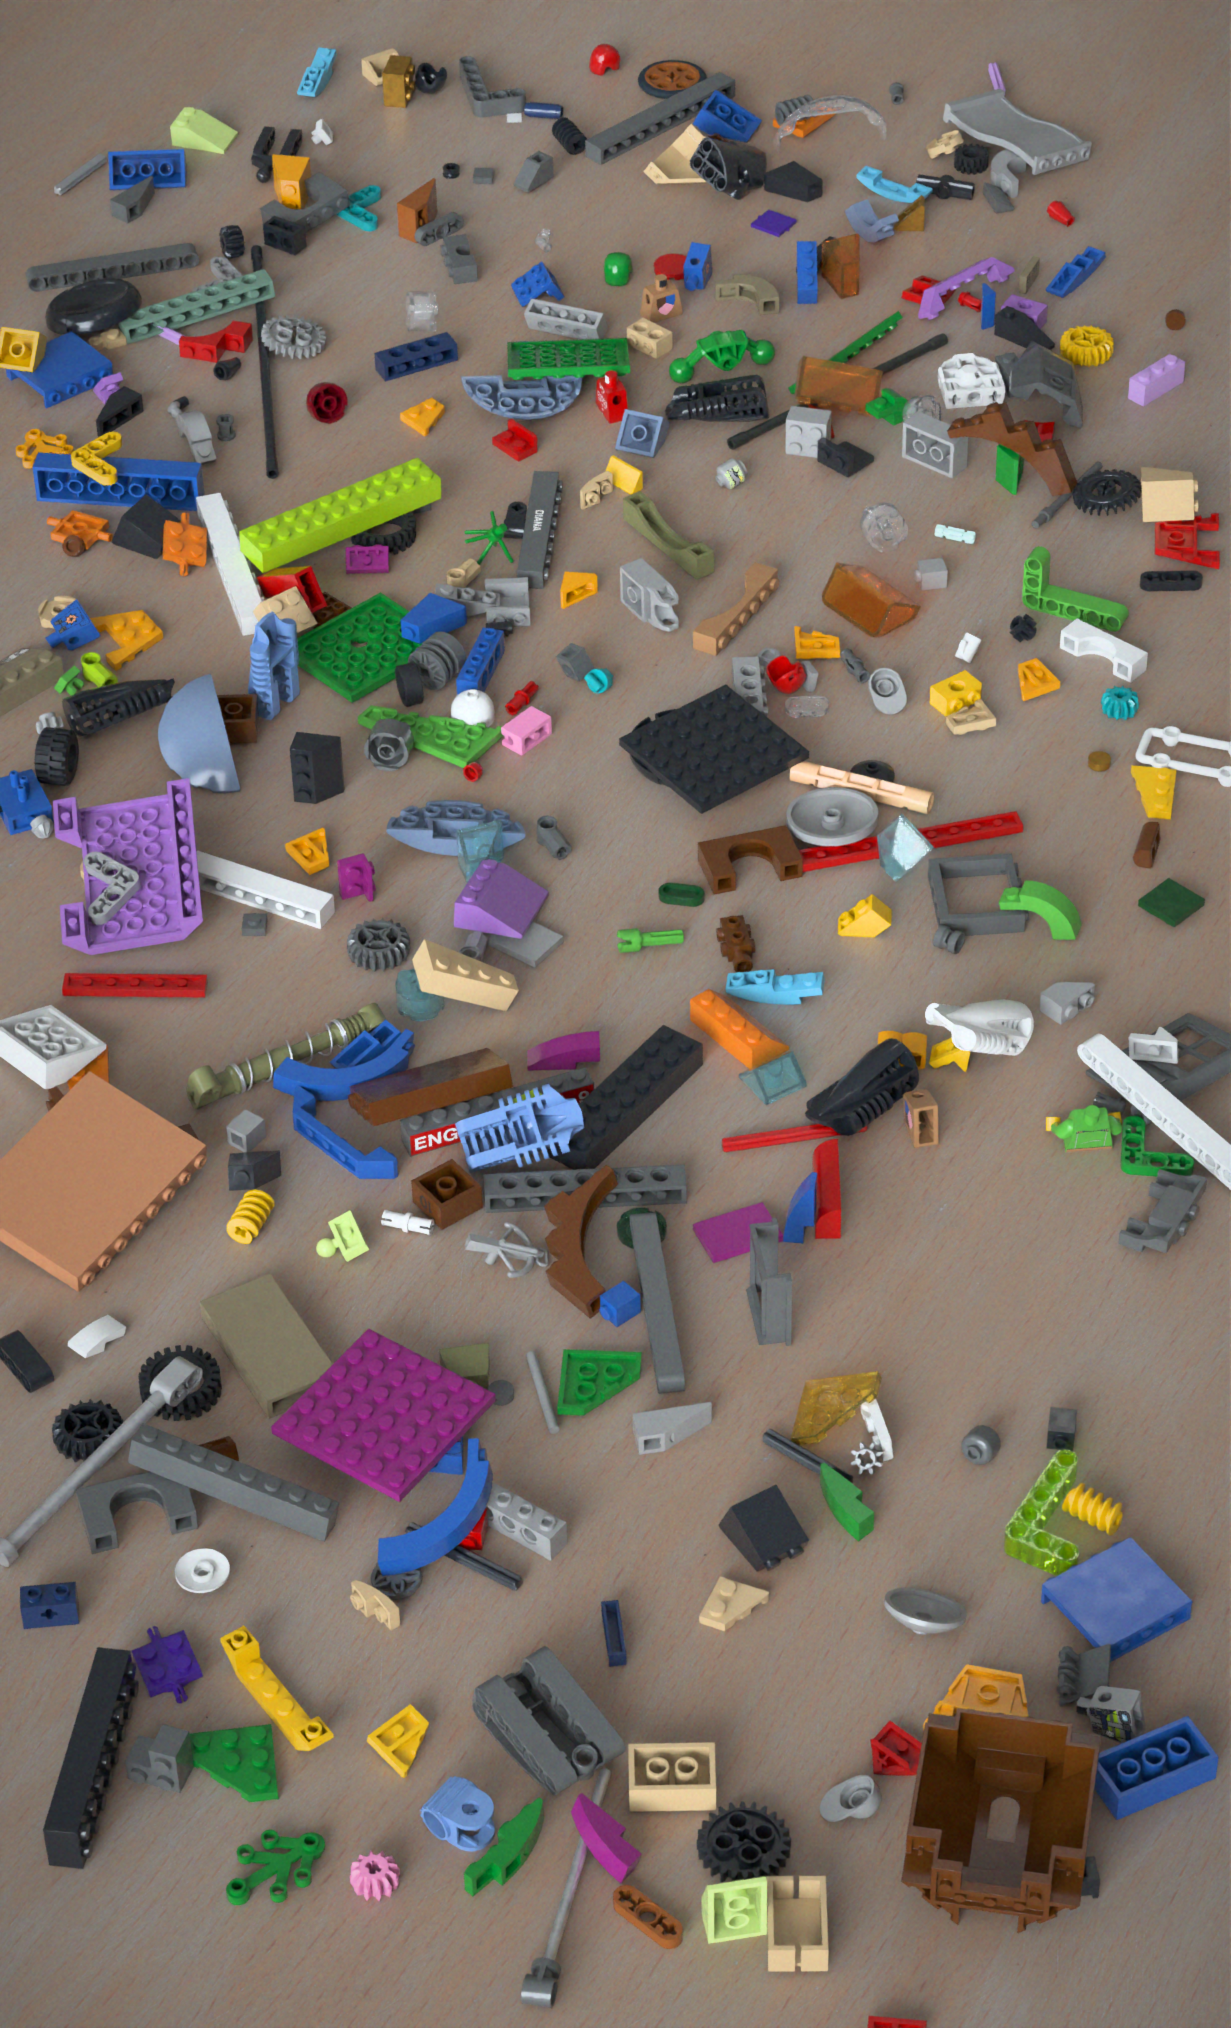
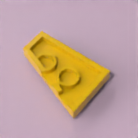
[1131,765,1176,820]

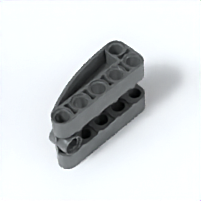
[472,1646,626,1795]

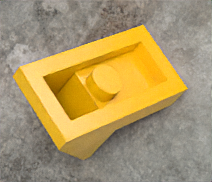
[929,1038,970,1072]

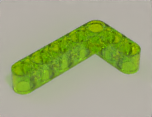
[1004,1450,1079,1576]

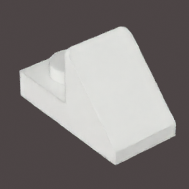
[1129,1027,1178,1064]

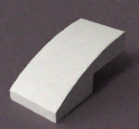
[68,1315,126,1358]

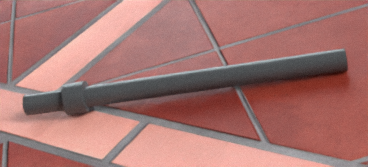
[1032,462,1103,528]

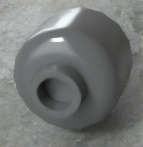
[961,1425,1001,1465]

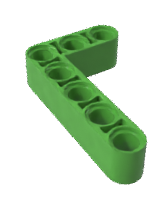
[1022,546,1129,632]

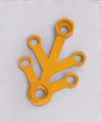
[16,429,74,468]

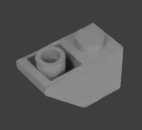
[1040,982,1095,1025]

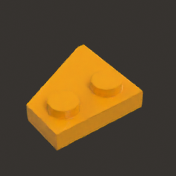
[400,398,445,436]
[794,626,840,659]
[1018,658,1060,701]
[285,827,329,875]

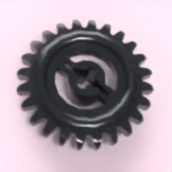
[1072,469,1142,516]

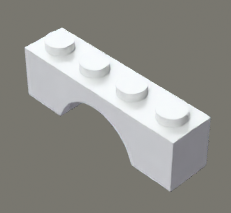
[1060,619,1148,683]

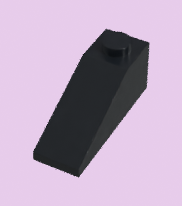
[994,306,1055,350]
[96,386,144,437]

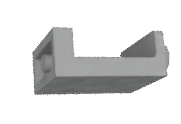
[485,577,530,626]

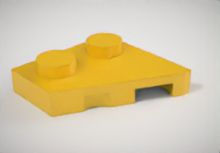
[367,1704,429,1778]

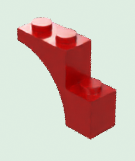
[179,321,253,363]

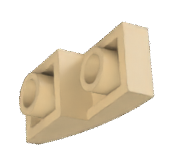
[580,471,613,510]
[350,1580,400,1630]

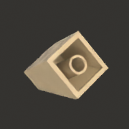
[1141,467,1198,522]

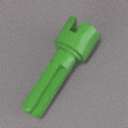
[617,928,684,953]

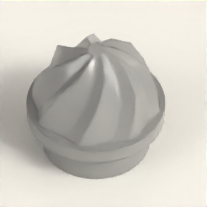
[30,815,53,838]

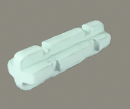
[935,524,976,544]

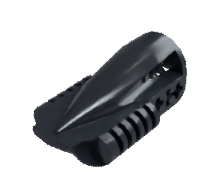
[665,375,769,422]
[62,678,175,737]
[805,1038,919,1136]

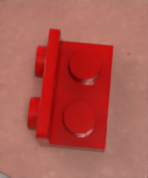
[492,418,538,462]

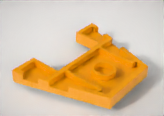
[90,610,163,671]
[923,1664,1029,1732]

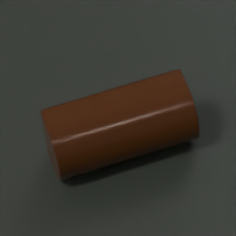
[1133,822,1161,869]

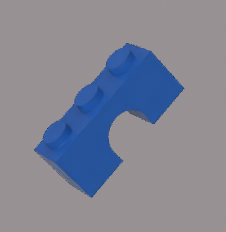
[796,241,818,304]

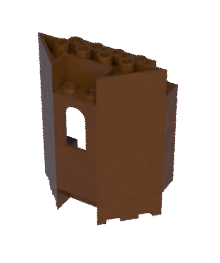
[901,1708,1101,1934]

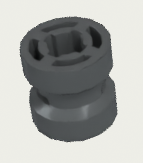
[933,924,965,954]

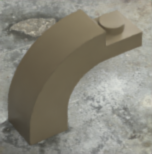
[715,274,779,315]

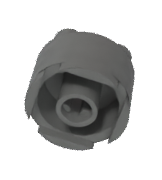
[364,719,414,771]

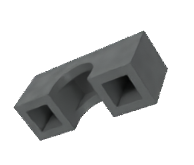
[440,234,477,284]

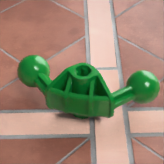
[669,330,775,383]

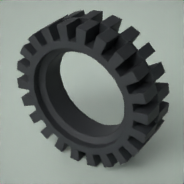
[351,512,416,555]
[138,1345,222,1421]

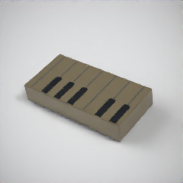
[1019,256,1040,294]

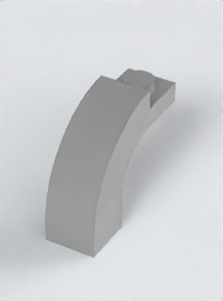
[990,149,1026,198]
[175,410,217,465]

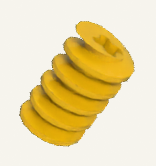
[227,1189,275,1244]
[1062,1482,1123,1536]

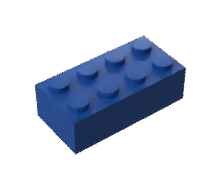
[1095,1716,1219,1820]

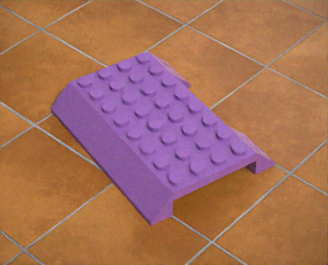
[53,778,203,955]

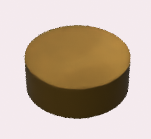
[1088,751,1111,772]

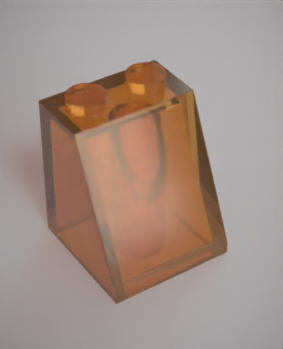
[822,233,860,299]

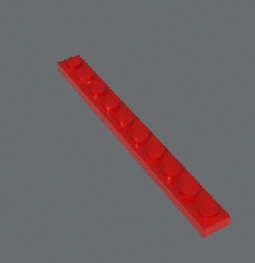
[798,811,1023,872]

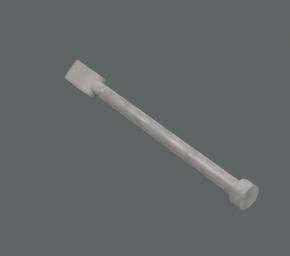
[0,1356,203,1567]

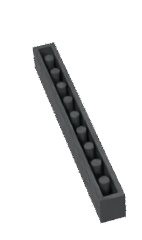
[585,72,735,165]

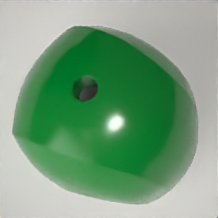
[603,252,633,286]

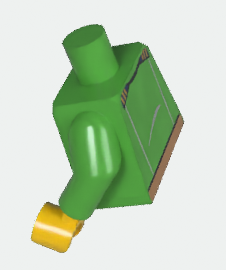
[1046,1105,1122,1152]

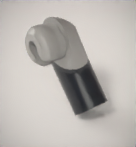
[168,396,189,418]

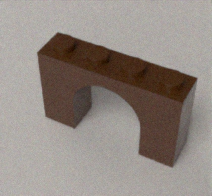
[698,825,803,895]

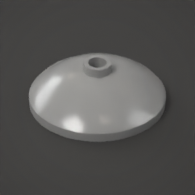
[884,1588,967,1635]

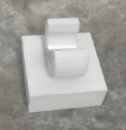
[311,119,333,145]

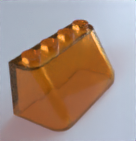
[795,356,883,416]
[822,562,921,638]

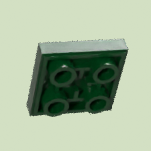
[1138,878,1205,927]

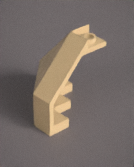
[644,124,707,185]

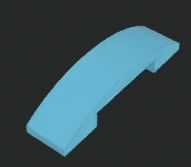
[856,166,933,203]

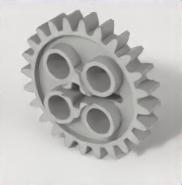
[261,315,326,359]

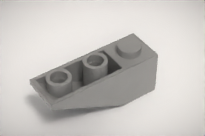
[434,583,500,617]
[633,1402,712,1455]

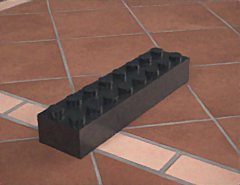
[547,1025,703,1170]
[43,1647,139,1869]

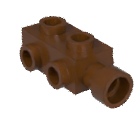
[716,915,756,972]

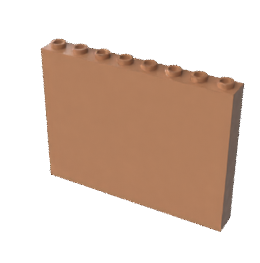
[0,1071,207,1292]

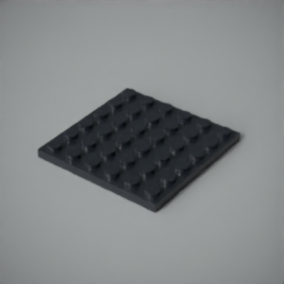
[619,684,809,814]

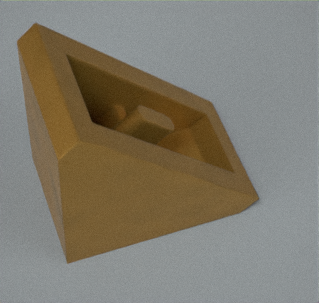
[894,195,925,231]

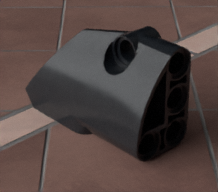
[690,137,767,200]

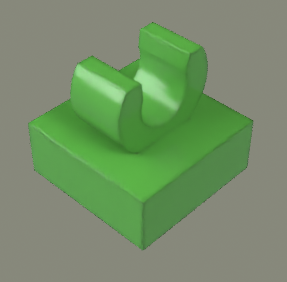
[54,665,84,695]

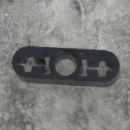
[1140,571,1203,592]

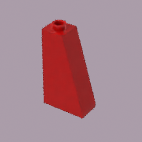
[256,566,327,613]

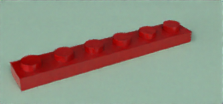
[62,973,208,998]

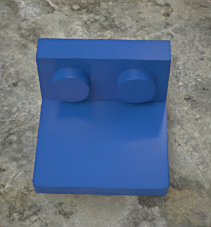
[511,262,565,307]

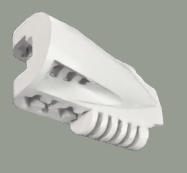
[925,999,1034,1056]

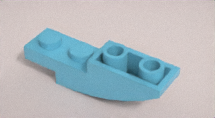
[297,47,337,97]
[725,969,825,1005]

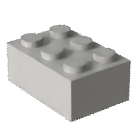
[902,411,968,479]

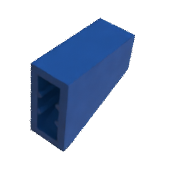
[401,593,467,644]

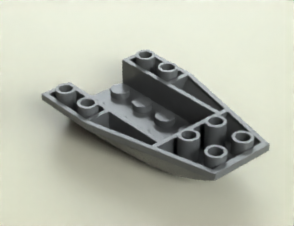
[1009,341,1083,428]

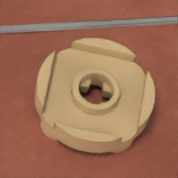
[926,130,964,159]
[38,596,76,628]

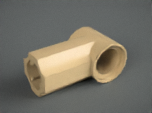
[447,558,481,588]

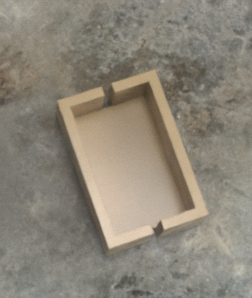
[767,1876,828,1972]

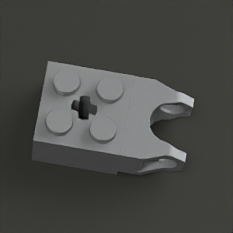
[620,558,679,632]

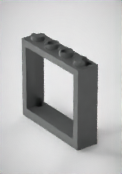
[928,853,1029,936]

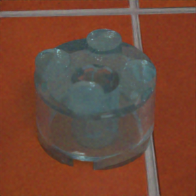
[395,968,444,1021]

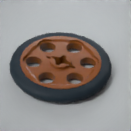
[638,60,707,99]

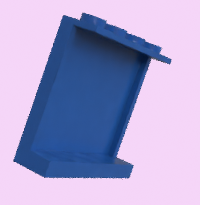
[6,331,113,408]
[1041,1537,1192,1662]

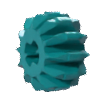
[1101,686,1139,720]

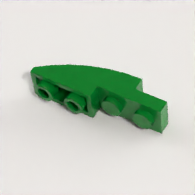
[464,1797,544,1896]

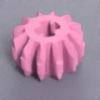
[350,1850,400,1901]

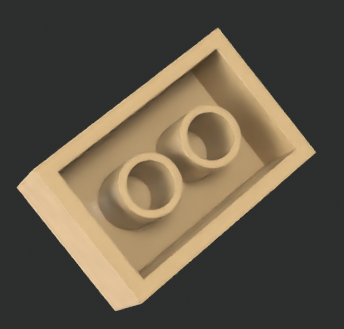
[628,1742,716,1812]

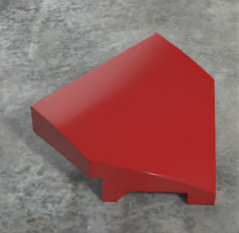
[870,1721,922,1776]

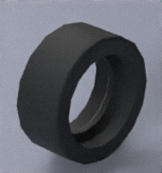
[395,663,424,707]

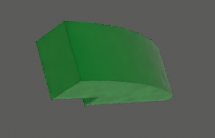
[820,1462,874,1542]

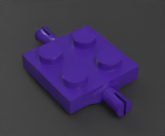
[131,1626,203,1703]

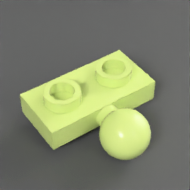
[316,1210,369,1262]

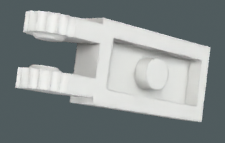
[859,1391,893,1461]

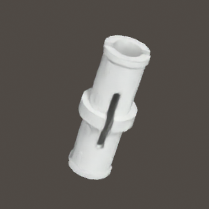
[381,1210,434,1235]

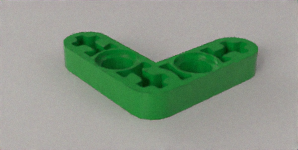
[1120,1116,1194,1177]

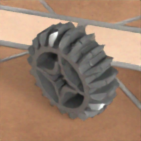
[347,918,410,972]

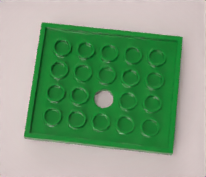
[507,338,630,380]
[297,592,423,703]

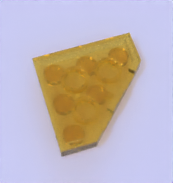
[790,1371,882,1445]

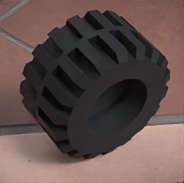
[34,727,79,786]

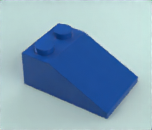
[693,89,762,143]

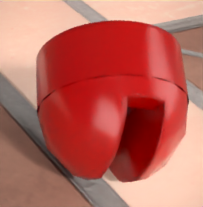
[463,762,483,782]

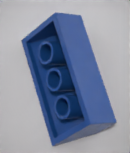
[108,149,187,190]

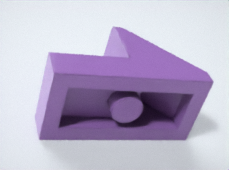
[93,372,123,404]

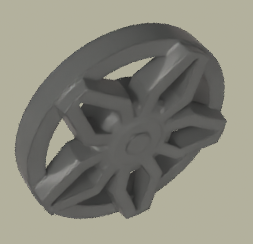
[371,1562,423,1600]

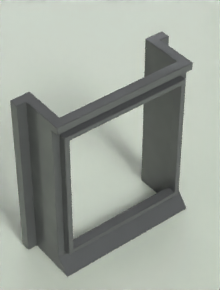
[746,1217,792,1346]

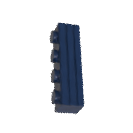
[601,1600,627,1667]

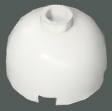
[451,689,495,728]

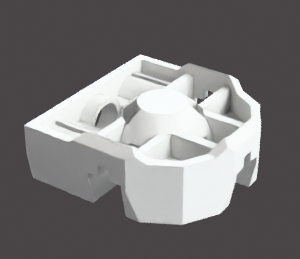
[938,353,1005,409]

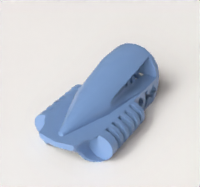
[248,611,300,720]
[455,1084,584,1173]

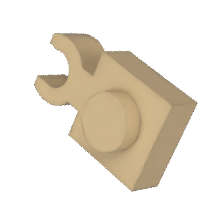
[89,328,127,351]

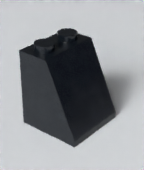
[112,494,181,559]
[719,1484,809,1572]

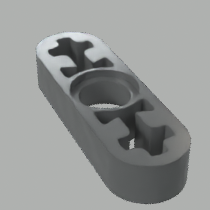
[414,212,464,246]

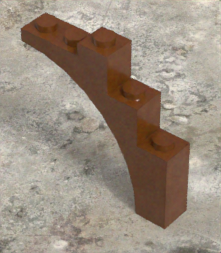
[947,402,1078,496]
[544,1165,618,1319]

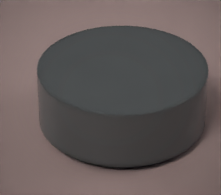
[488,1380,514,1406]

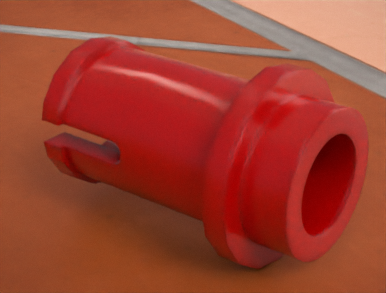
[958,291,981,312]

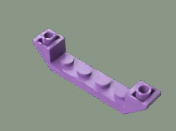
[918,257,1015,320]

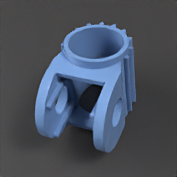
[420,1776,495,1851]

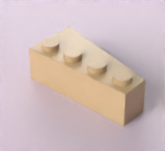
[412,939,519,1011]

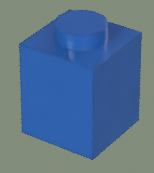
[600,1281,641,1327]

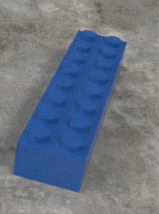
[32,452,205,511]

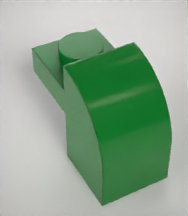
[865,388,910,426]

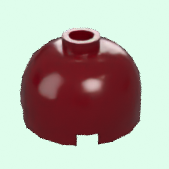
[306,382,348,424]

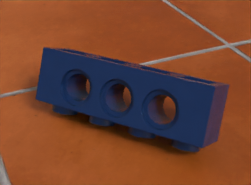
[374,332,458,382]

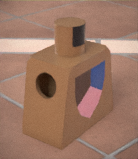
[640,274,683,323]
[903,1089,939,1148]

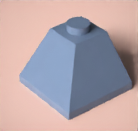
[615,409,670,458]

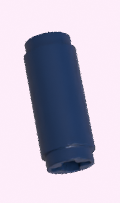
[524,102,563,119]

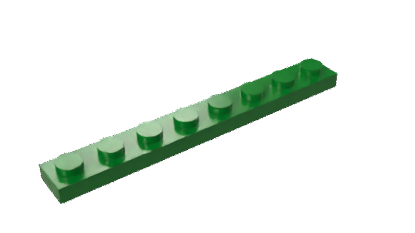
[788,311,903,395]

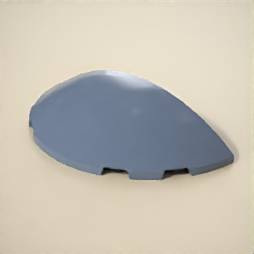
[461,375,582,420]
[158,674,240,793]
[387,800,525,856]

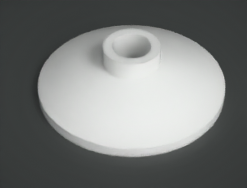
[175,1549,230,1593]

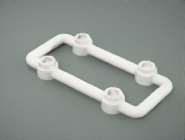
[1136,726,1231,787]

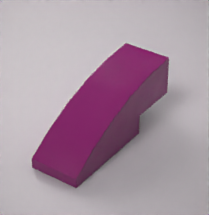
[527,1031,600,1071]
[571,1793,642,1884]

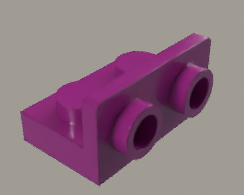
[346,544,389,574]
[337,853,376,902]

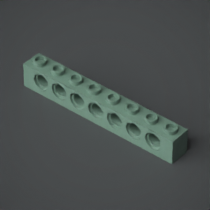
[118,269,275,344]

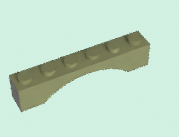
[623,491,714,580]

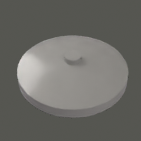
[786,787,878,846]

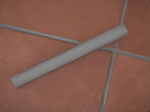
[526,1351,559,1434]

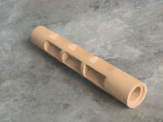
[790,761,934,814]

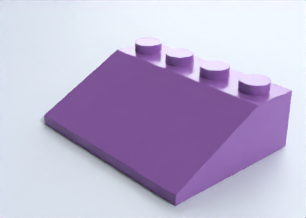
[454,859,549,939]

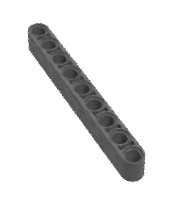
[25,243,199,292]
[630,1212,685,1394]

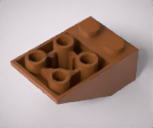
[397,178,437,243]

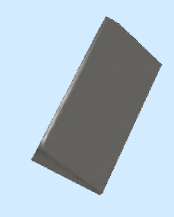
[983,182,1014,213]

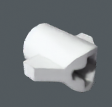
[955,633,981,663]

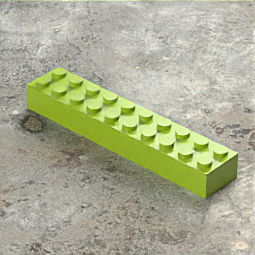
[239,457,441,573]

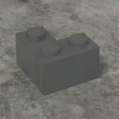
[125,1724,194,1793]

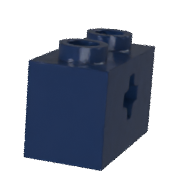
[20,1582,79,1629]

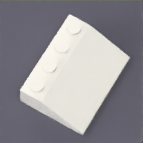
[0,1005,107,1089]

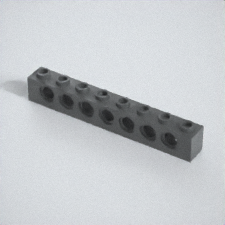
[484,1164,687,1213]

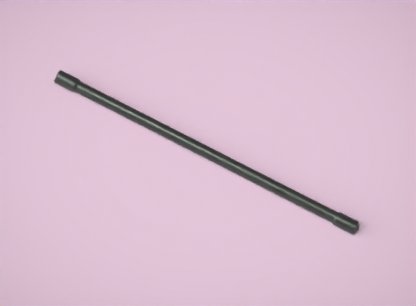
[727,333,948,450]

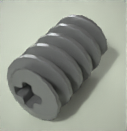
[775,95,817,126]

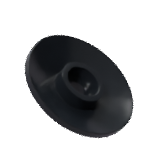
[850,760,895,782]

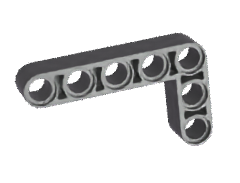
[459,56,526,118]

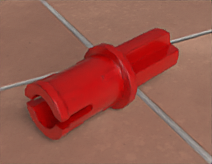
[505,681,539,715]

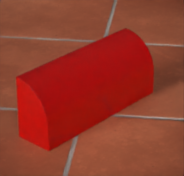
[812,1139,841,1239]

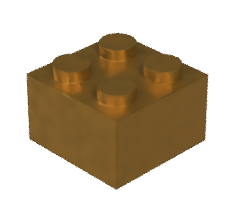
[382,55,416,108]

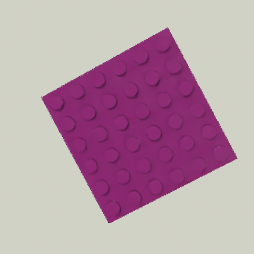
[271,1328,496,1502]

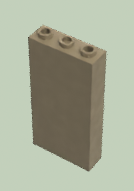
[200,1273,333,1419]

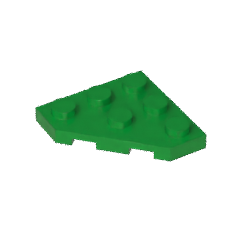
[557,1349,642,1416]
[189,1724,279,1802]

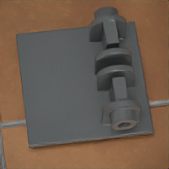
[1057,1644,1111,1706]

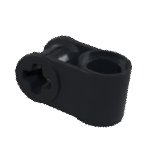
[503,502,527,539]

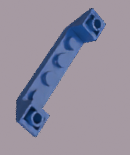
[292,1086,398,1179]

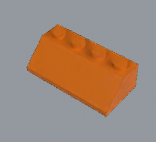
[690,989,789,1071]

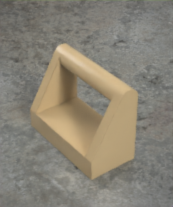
[362,48,399,86]

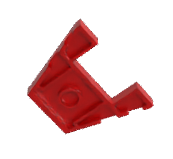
[1155,513,1220,569]

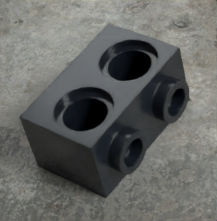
[263,216,307,255]

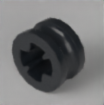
[443,163,460,179]

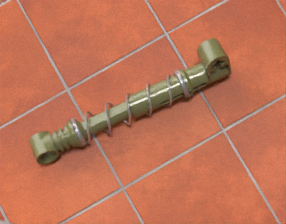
[186,1003,387,1109]

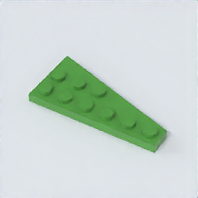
[358,705,504,768]

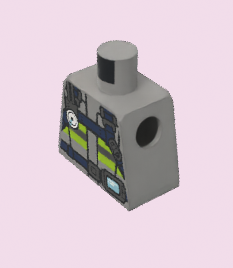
[1076,1686,1146,1744]

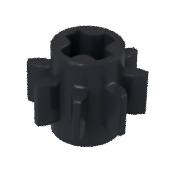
[1010,614,1037,642]

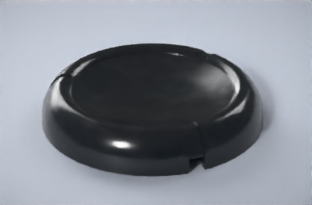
[45,278,142,334]

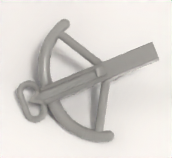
[465,1222,549,1278]

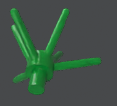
[464,511,513,565]

